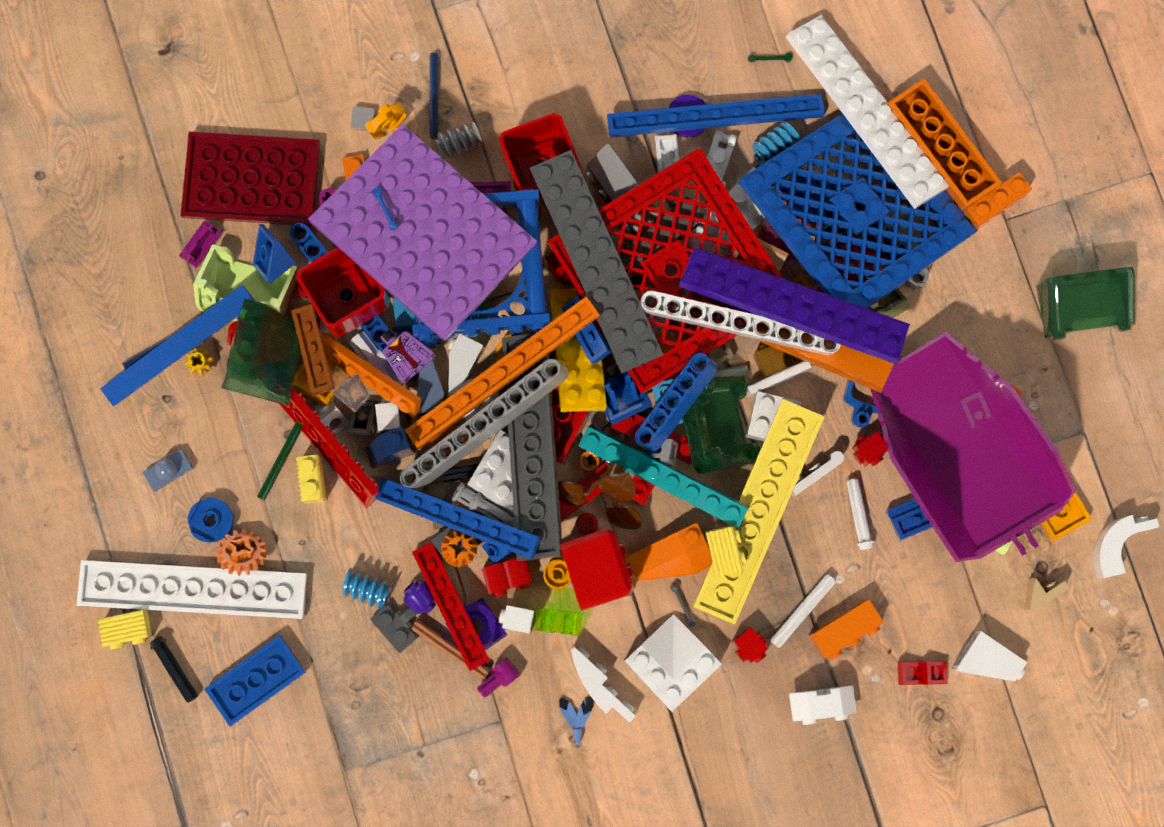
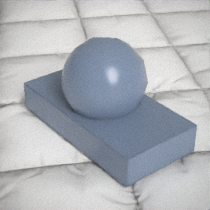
[142,449,194,492]

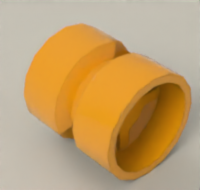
[543,560,571,590]

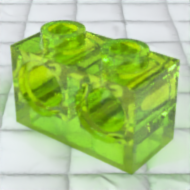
[535,608,583,636]

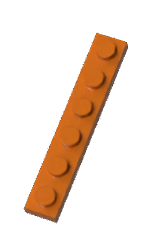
[321,331,421,417]

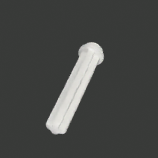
[846,479,875,550]

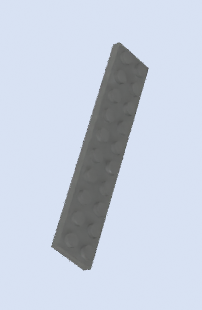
[530,150,663,374]
[502,332,563,561]

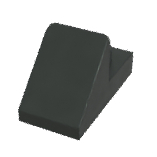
[347,399,378,436]

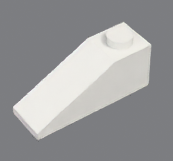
[448,334,484,398]

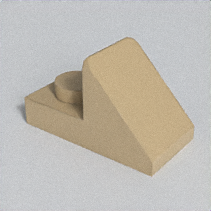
[1024,578,1070,613]

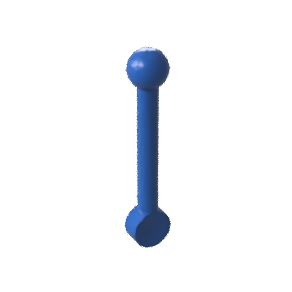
[372,188,398,230]

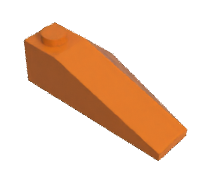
[624,523,712,582]

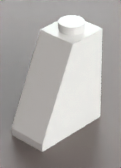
[952,631,1027,681]

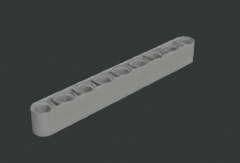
[400,359,568,490]

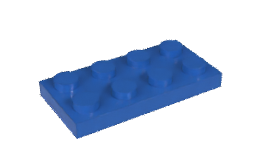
[204,635,307,727]

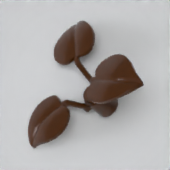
[558,464,642,530]

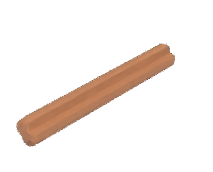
[412,620,490,679]

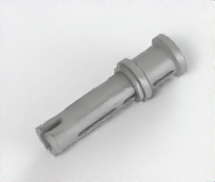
[451,482,515,528]

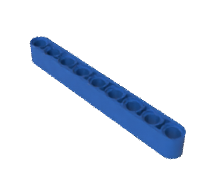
[290,223,420,382]

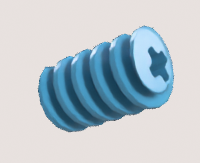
[752,122,801,165]
[342,568,393,610]

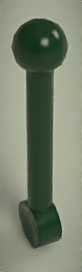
[747,53,793,63]

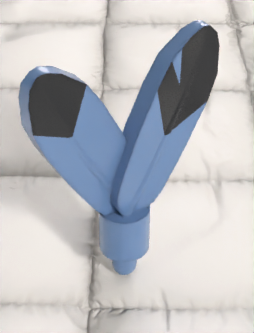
[559,696,593,745]

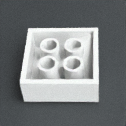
[624,614,722,712]

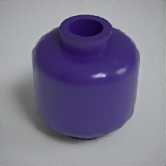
[403,580,436,614]

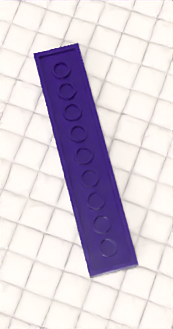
[679,247,910,365]

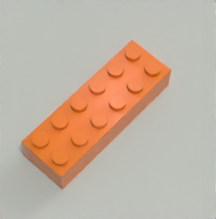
[887,78,1002,212]

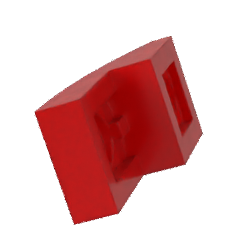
[897,661,948,685]

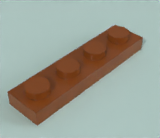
[291,304,335,396]

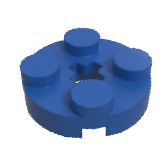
[187,498,234,543]

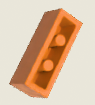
[963,172,1032,230]
[809,599,884,660]

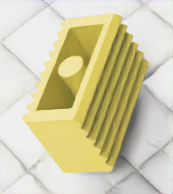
[295,455,327,504]
[705,525,746,577]
[98,610,152,650]

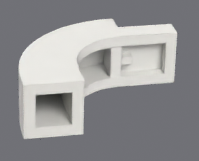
[1093,515,1159,579]

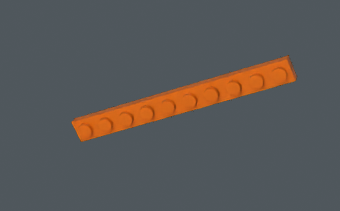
[405,296,601,449]

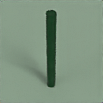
[257,421,303,501]

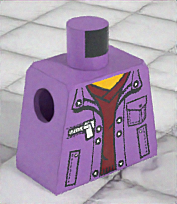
[381,329,435,385]

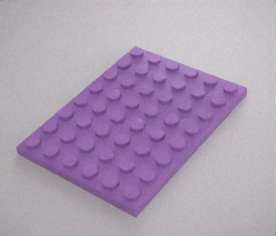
[309,124,537,341]

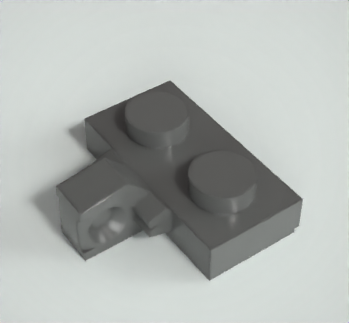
[370,604,417,653]

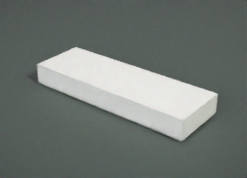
[746,361,812,398]

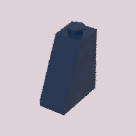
[365,427,415,469]

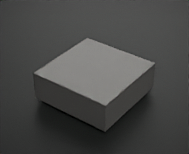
[350,106,376,131]

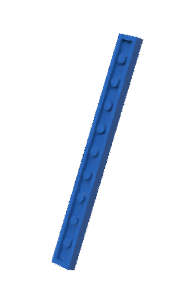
[607,94,825,137]

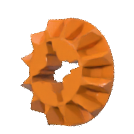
[441,530,477,567]

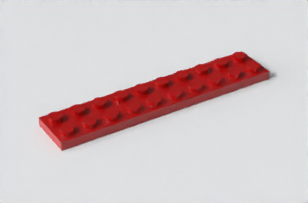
[227,321,379,509]

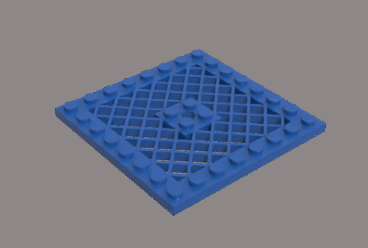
[738,114,978,308]

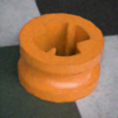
[579,451,599,472]

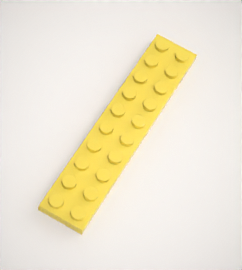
[693,399,824,625]

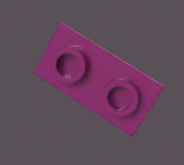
[179,221,222,268]

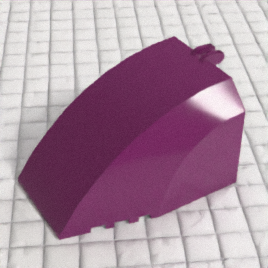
[871,332,1077,562]

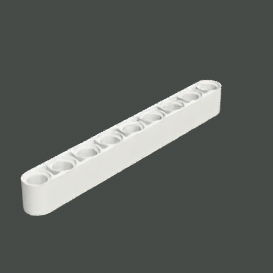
[641,291,841,355]

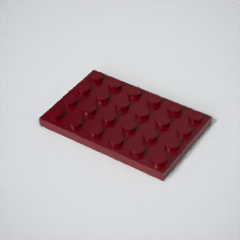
[180,131,320,226]

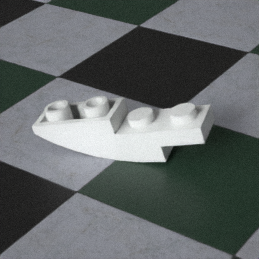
[571,646,635,723]

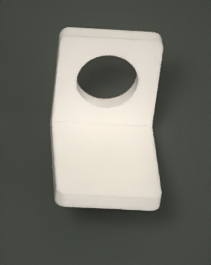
[310,401,349,435]

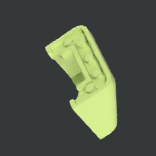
[193,244,297,331]

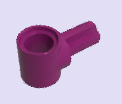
[477,657,521,698]

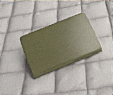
[867,288,909,318]

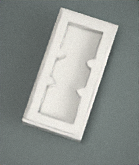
[655,134,679,173]

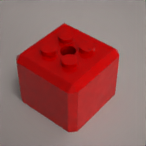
[499,113,581,201]
[296,247,390,338]
[560,529,635,611]

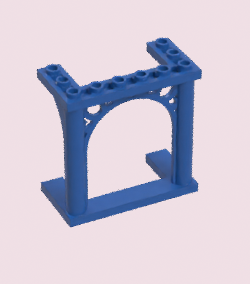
[412,189,550,349]

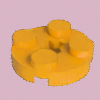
[365,102,407,139]

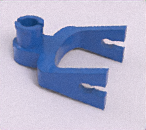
[843,379,878,427]

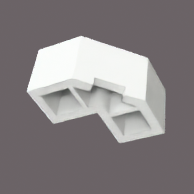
[789,686,857,725]

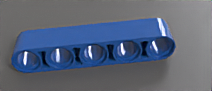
[635,353,717,451]

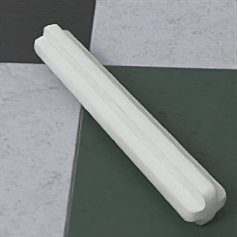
[771,575,836,648]

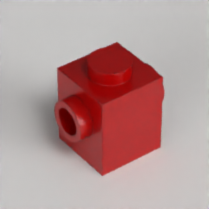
[852,431,889,467]
[732,627,769,664]

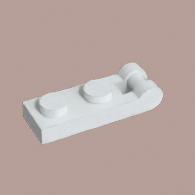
[707,129,737,181]
[791,451,844,497]

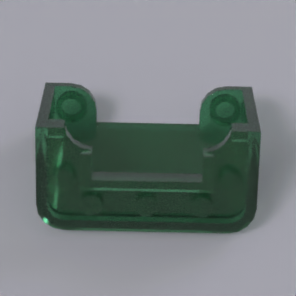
[1036,267,1136,340]
[683,375,760,474]

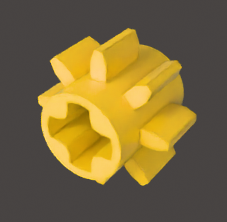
[184,348,214,377]

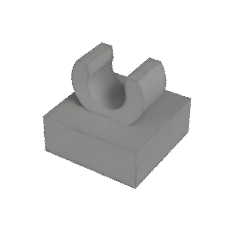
[652,439,678,465]

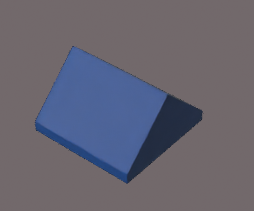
[252,224,296,283]

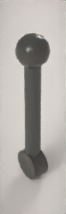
[670,583,696,627]

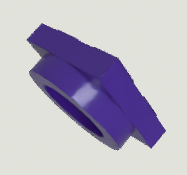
[445,597,508,650]

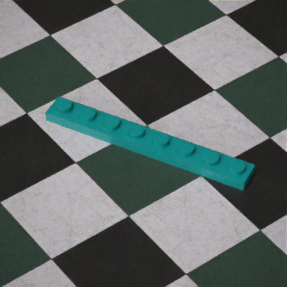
[579,425,749,528]

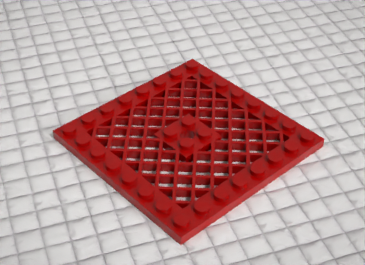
[547,148,782,394]

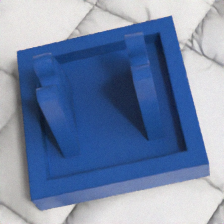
[603,372,652,425]

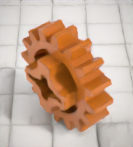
[216,529,267,576]

